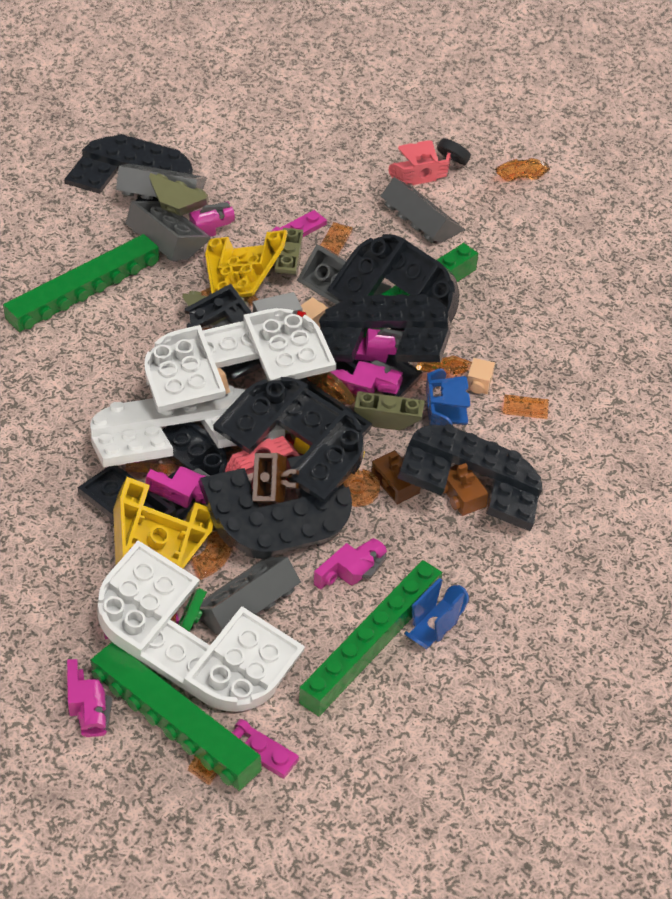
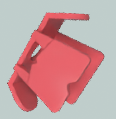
[388,140,451,185]
[225,436,300,490]

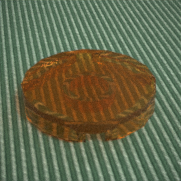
[343,469,380,507]

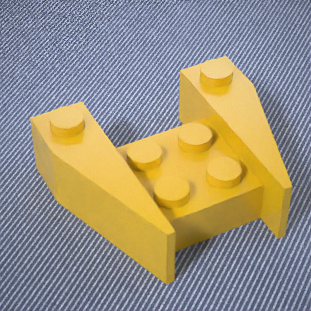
[113,477,214,569]

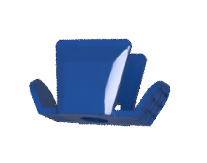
[426,369,471,426]
[404,578,469,650]

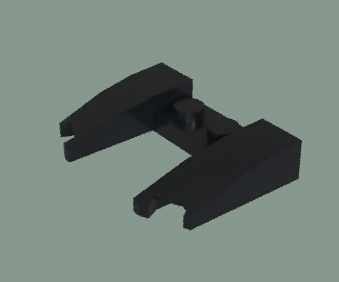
[184,284,263,379]

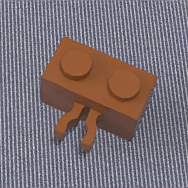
[443,463,489,516]

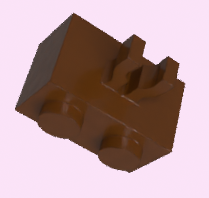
[371,450,421,505]
[252,453,299,505]

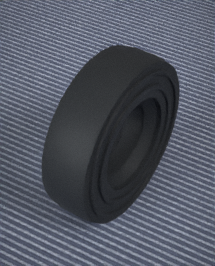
[437,138,471,165]

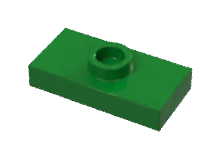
[178,588,207,632]

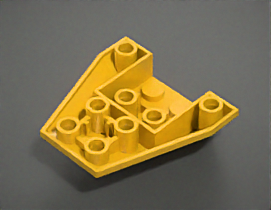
[205,230,287,297]

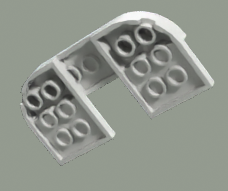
[145,308,336,413]
[90,385,285,467]
[97,541,305,712]

